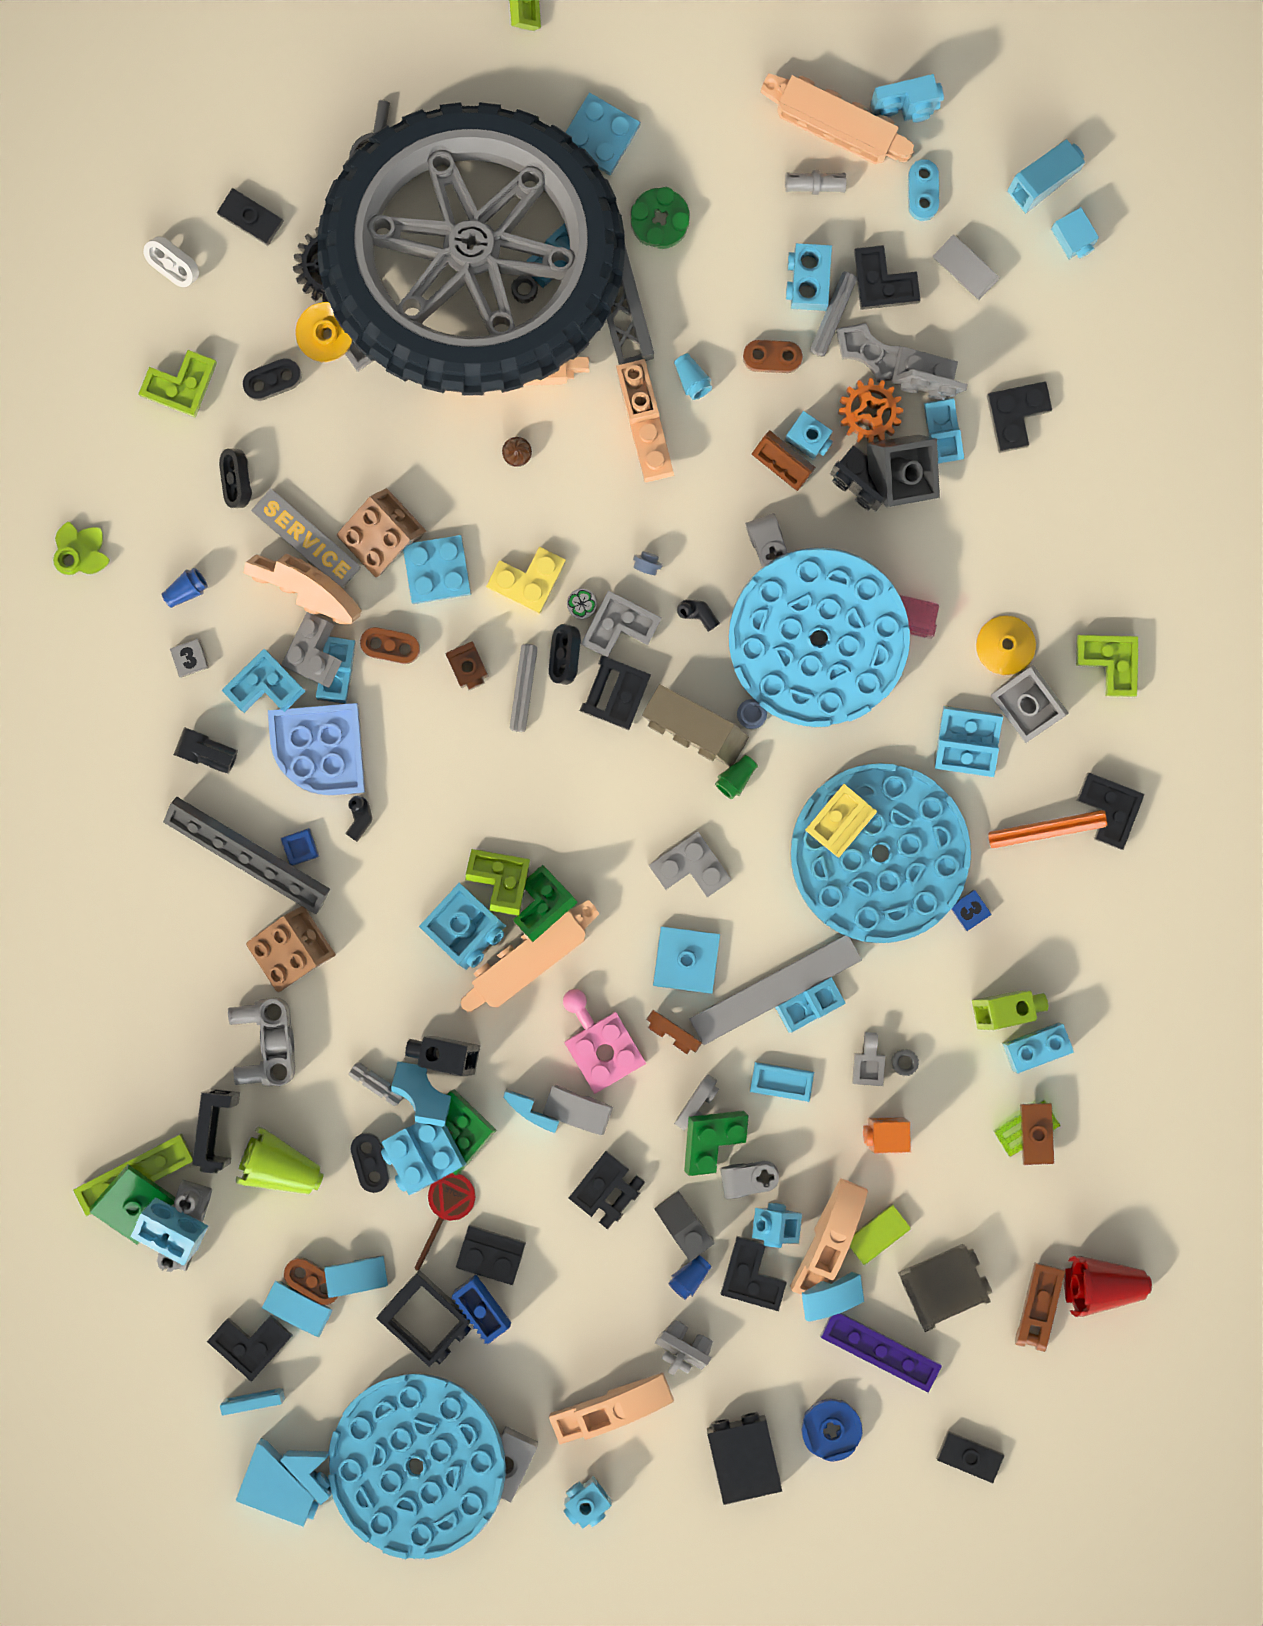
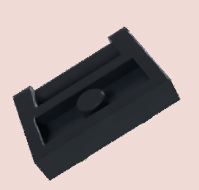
[579,656,651,731]

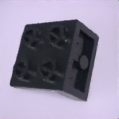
[830,445,884,512]

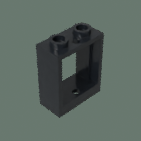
[376,1270,471,1368]

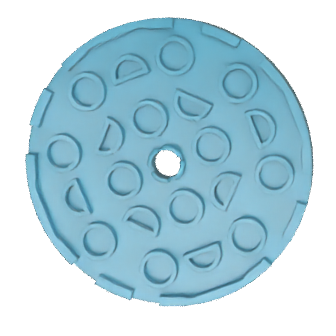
[729,547,910,727]
[790,763,971,943]
[328,1374,506,1560]

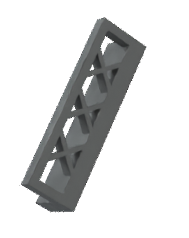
[607,246,654,365]

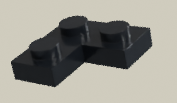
[854,245,921,310]
[987,381,1052,453]
[1076,773,1145,850]
[720,1236,787,1312]
[207,1315,293,1382]

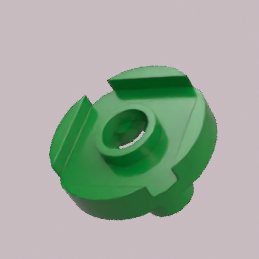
[631,187,690,249]

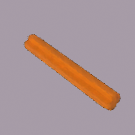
[988,810,1107,848]

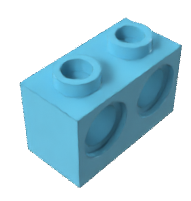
[786,243,832,311]
[1002,1023,1074,1074]
[131,1197,208,1266]

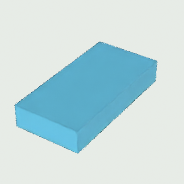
[750,1062,814,1102]
[220,1388,285,1416]

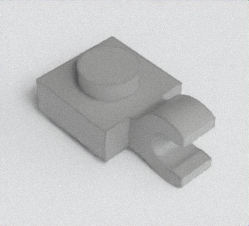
[852,1032,885,1086]

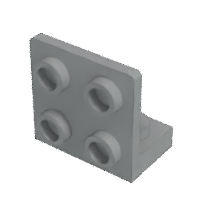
[892,347,968,400]

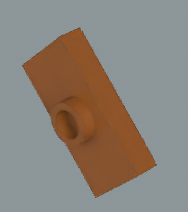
[751,430,816,491]
[1020,1103,1054,1165]

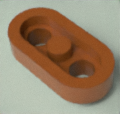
[743,340,803,373]
[360,627,420,664]
[646,1010,702,1055]
[284,1257,338,1305]

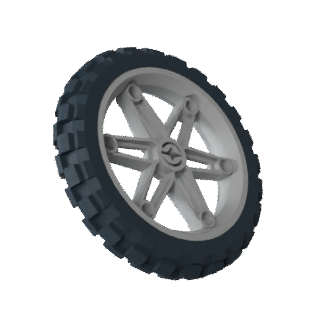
[317,102,625,395]

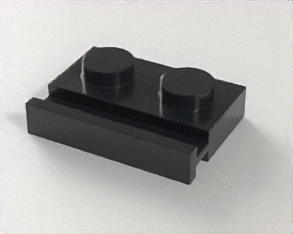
[456,1225,526,1285]

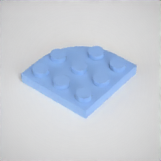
[268,703,365,795]

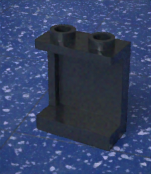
[192,1089,240,1173]
[707,1412,783,1505]

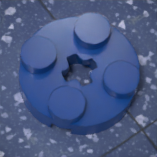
[801,1399,862,1462]

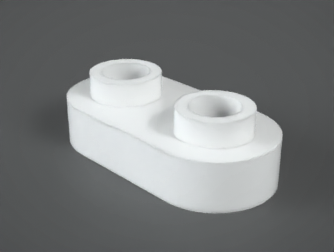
[144,237,199,287]

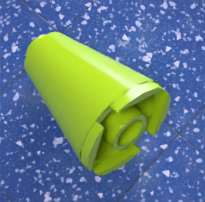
[236,1126,324,1194]

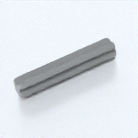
[810,272,857,357]
[510,644,537,732]

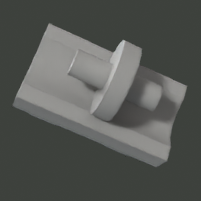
[655,1320,713,1375]

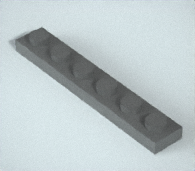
[163,796,330,914]

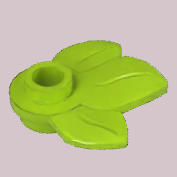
[53,522,110,575]

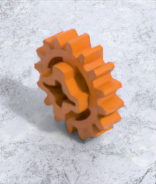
[838,378,903,443]

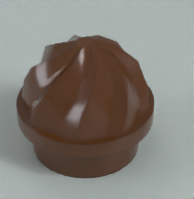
[502,437,532,467]

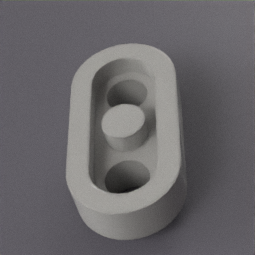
[674,1074,719,1130]

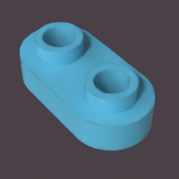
[908,159,939,221]

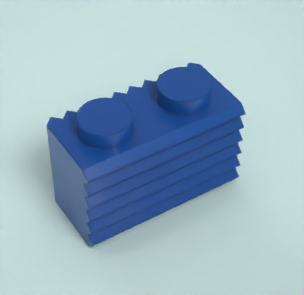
[452,1275,511,1344]

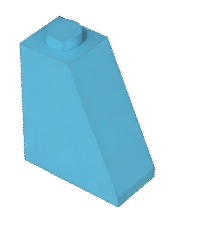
[1007,139,1085,214]
[236,1438,319,1527]

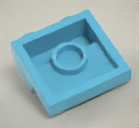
[870,74,944,122]
[419,883,506,970]
[381,1122,467,1195]

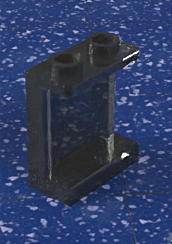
[898,1243,992,1332]

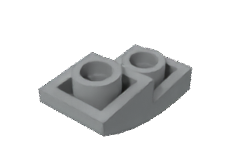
[933,234,1000,300]
[543,1085,613,1135]

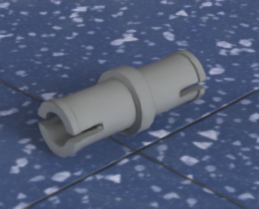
[785,170,846,195]

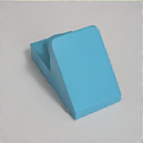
[280,1450,331,1505]

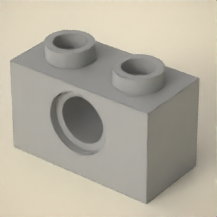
[499,1427,538,1502]

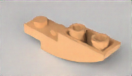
[616,359,674,483]
[243,554,362,624]
[790,1178,868,1295]
[549,1373,674,1444]

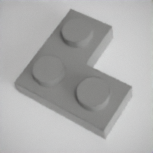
[581,590,662,657]
[281,612,342,688]
[649,832,732,897]

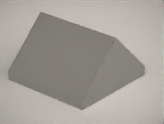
[991,665,1069,743]

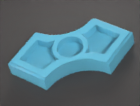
[391,1062,451,1127]

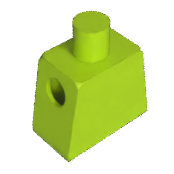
[972,991,1048,1030]

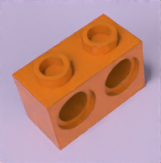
[863,1117,911,1153]

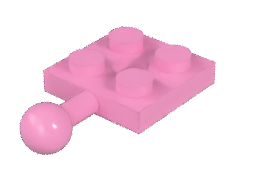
[563,989,646,1094]

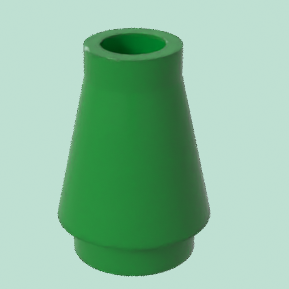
[715,755,758,799]

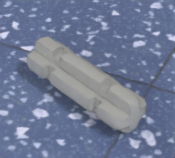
[349,1062,403,1106]

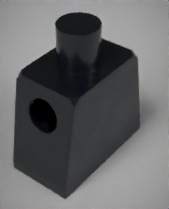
[405,1036,480,1076]

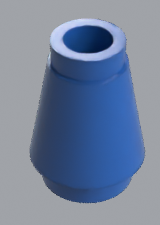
[162,568,208,608]
[668,1255,712,1300]

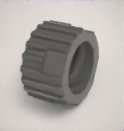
[511,275,538,304]
[891,1049,919,1076]

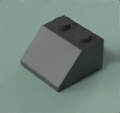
[867,434,940,507]

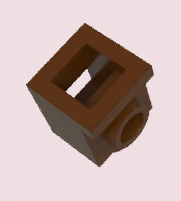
[445,641,488,690]

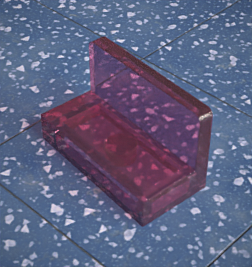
[900,595,939,639]

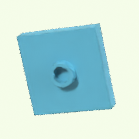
[653,927,720,994]

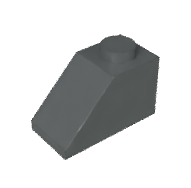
[654,1191,715,1261]

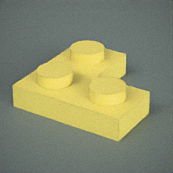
[486,547,566,614]

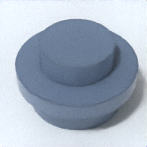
[633,551,662,575]
[737,699,767,729]

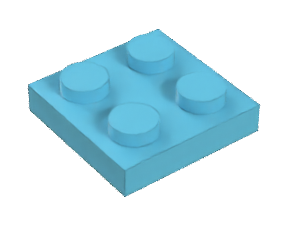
[565,92,640,176]
[403,535,471,604]

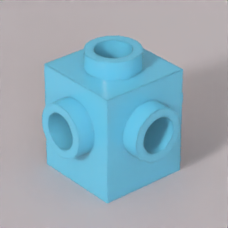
[752,1203,802,1248]
[564,1476,612,1528]

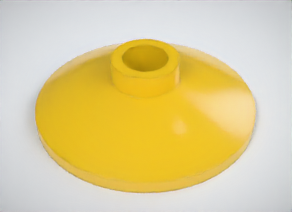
[295,302,353,362]
[976,616,1036,675]

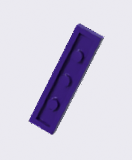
[820,1313,942,1393]

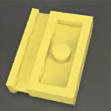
[805,784,878,858]

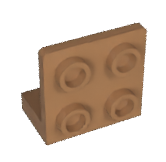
[337,488,427,577]
[246,906,336,992]

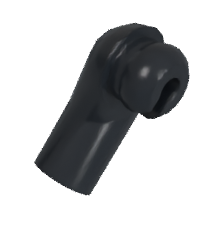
[677,599,720,632]
[345,796,373,842]

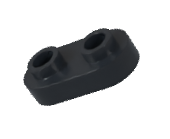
[243,359,302,401]
[219,449,252,508]
[548,624,581,685]
[350,1133,390,1193]

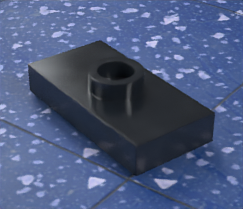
[217,188,284,246]
[936,1431,1004,1483]

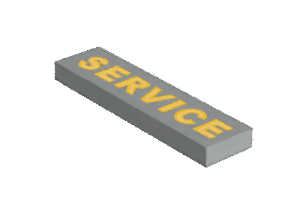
[251,488,361,588]

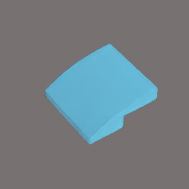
[935,706,1003,777]

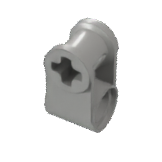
[745,513,788,568]
[720,1161,779,1199]

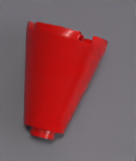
[1064,1256,1152,1317]

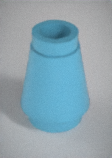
[674,353,712,400]

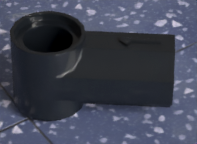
[173,727,238,774]

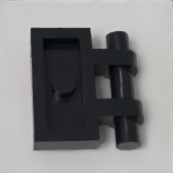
[568,1151,645,1229]

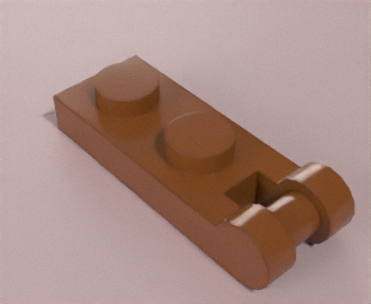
[1015,1262,1065,1352]

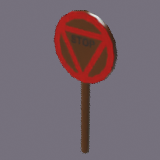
[415,1173,476,1271]

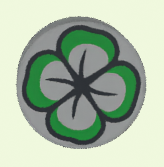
[567,589,597,619]

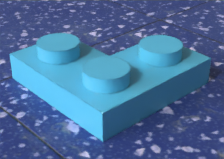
[222,649,306,713]

